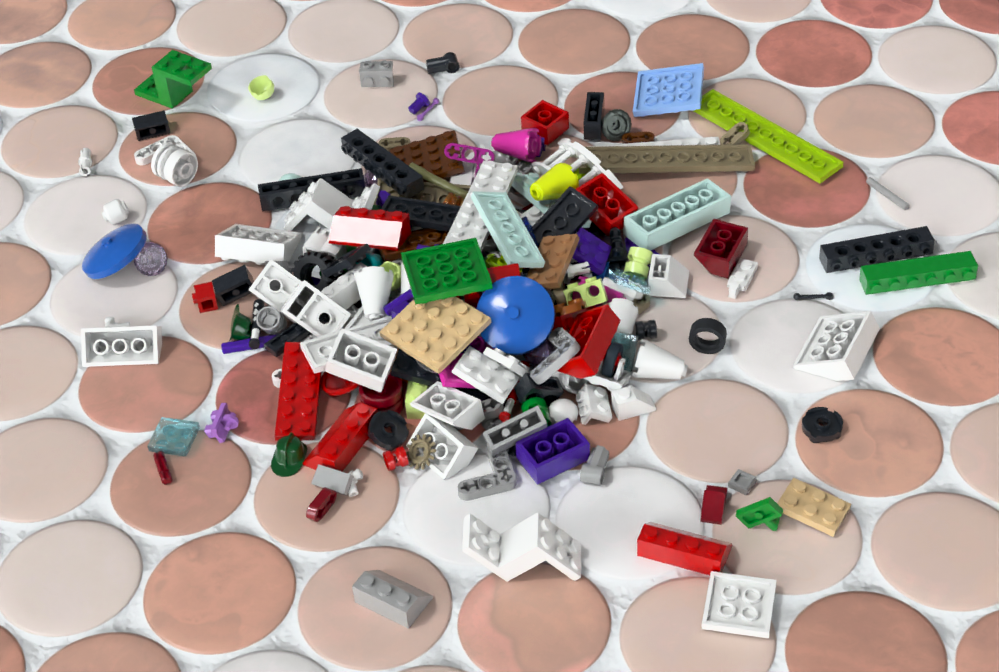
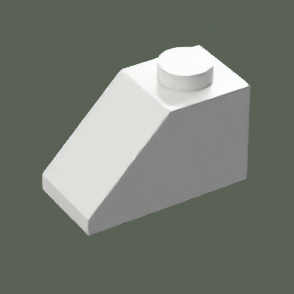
[611,386,656,421]

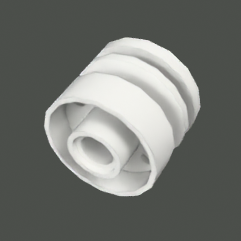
[151,143,198,187]

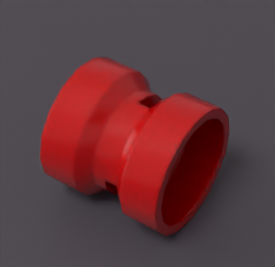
[383,446,409,471]

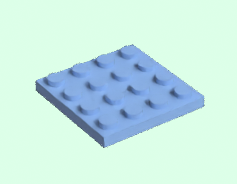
[633,63,704,117]

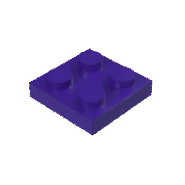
[572,227,611,275]

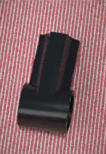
[426,52,460,74]

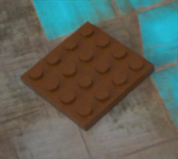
[390,130,465,182]

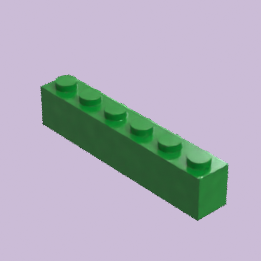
[859,251,978,295]

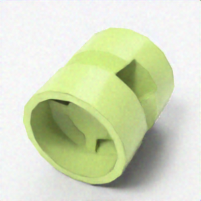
[624,247,653,280]

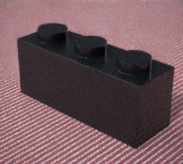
[583,92,605,140]

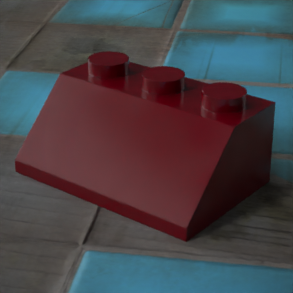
[694,219,748,279]

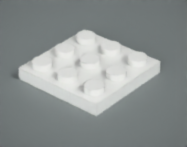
[702,571,777,638]

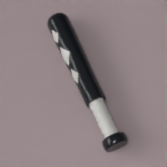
[249,299,265,349]

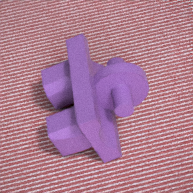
[204,403,239,443]

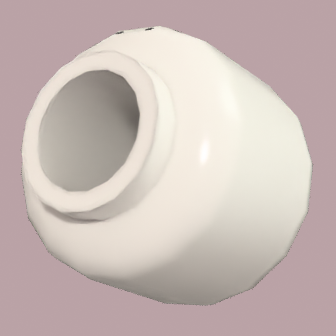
[102,199,129,225]

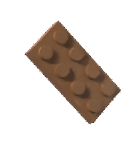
[526,234,580,289]

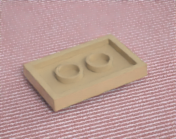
[777,477,851,537]

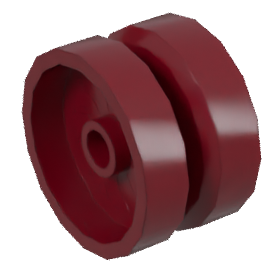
[358,372,405,414]

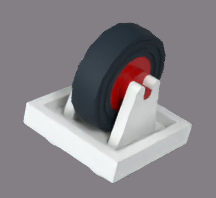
[583,342,632,391]

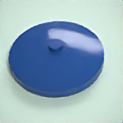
[82,224,147,279]
[477,276,555,355]

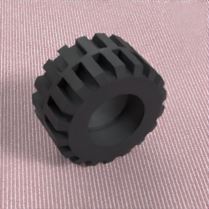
[291,252,342,292]

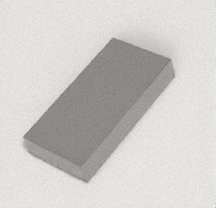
[311,464,354,495]

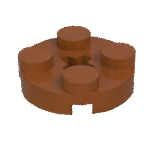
[554,297,587,317]

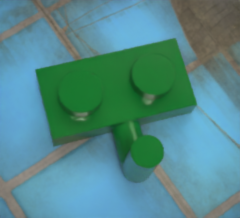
[736,497,783,531]

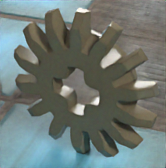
[406,434,436,470]

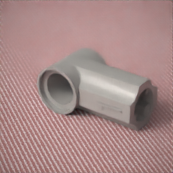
[580,445,609,485]

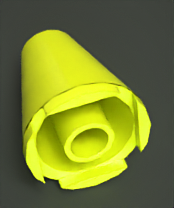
[530,163,579,201]

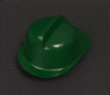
[229,304,252,342]
[271,432,308,477]

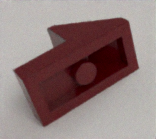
[701,485,728,525]

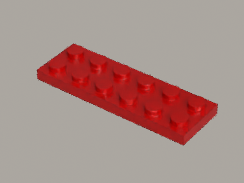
[275,342,322,441]

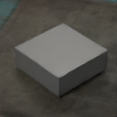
[728,469,757,495]

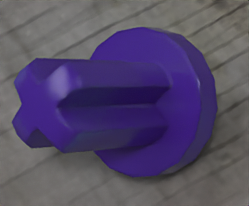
[408,92,430,114]

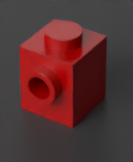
[192,281,218,313]

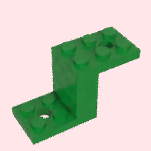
[134,50,212,109]

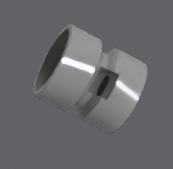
[256,306,287,335]

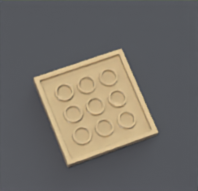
[379,296,491,374]

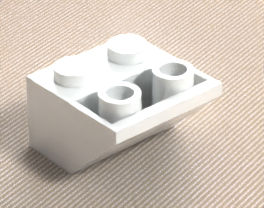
[648,254,689,298]

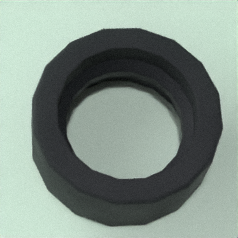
[688,318,727,354]

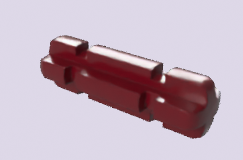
[153,451,173,485]

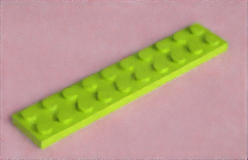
[694,89,844,183]

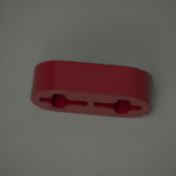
[306,487,337,522]

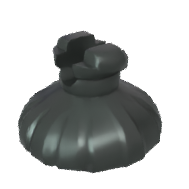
[601,109,632,141]

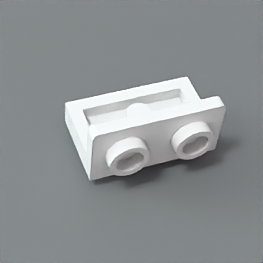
[576,383,612,425]

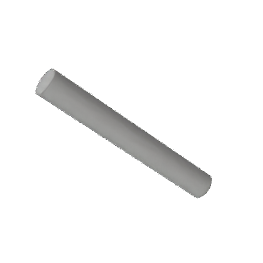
[866,177,909,210]

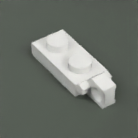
[727,258,758,299]

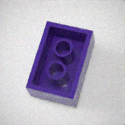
[515,418,590,485]

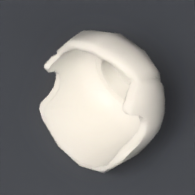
[548,399,578,425]

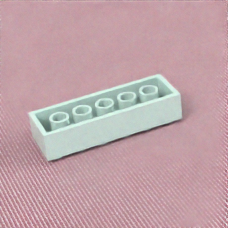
[623,178,731,251]

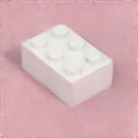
[325,328,397,392]

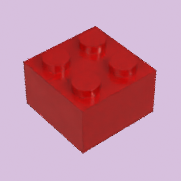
[521,100,569,145]

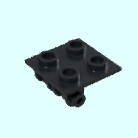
[597,227,628,262]

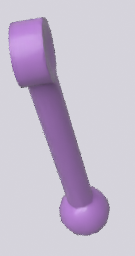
[417,98,439,121]

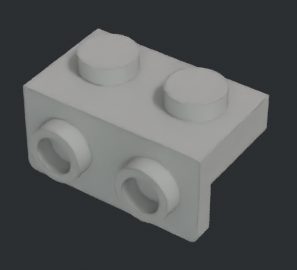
[359,60,394,87]

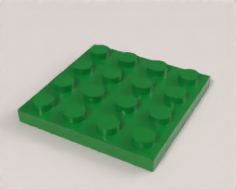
[401,238,493,305]

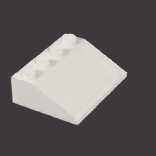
[215,224,303,265]
[793,311,880,381]

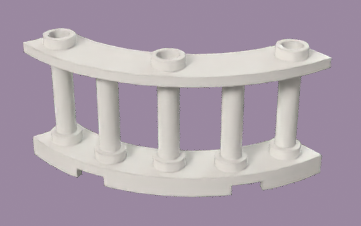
[531,138,623,189]

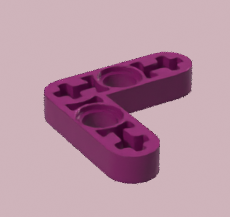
[444,143,495,179]

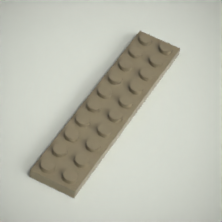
[579,144,755,174]

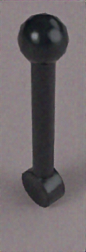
[793,292,833,300]

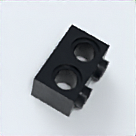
[514,373,564,407]

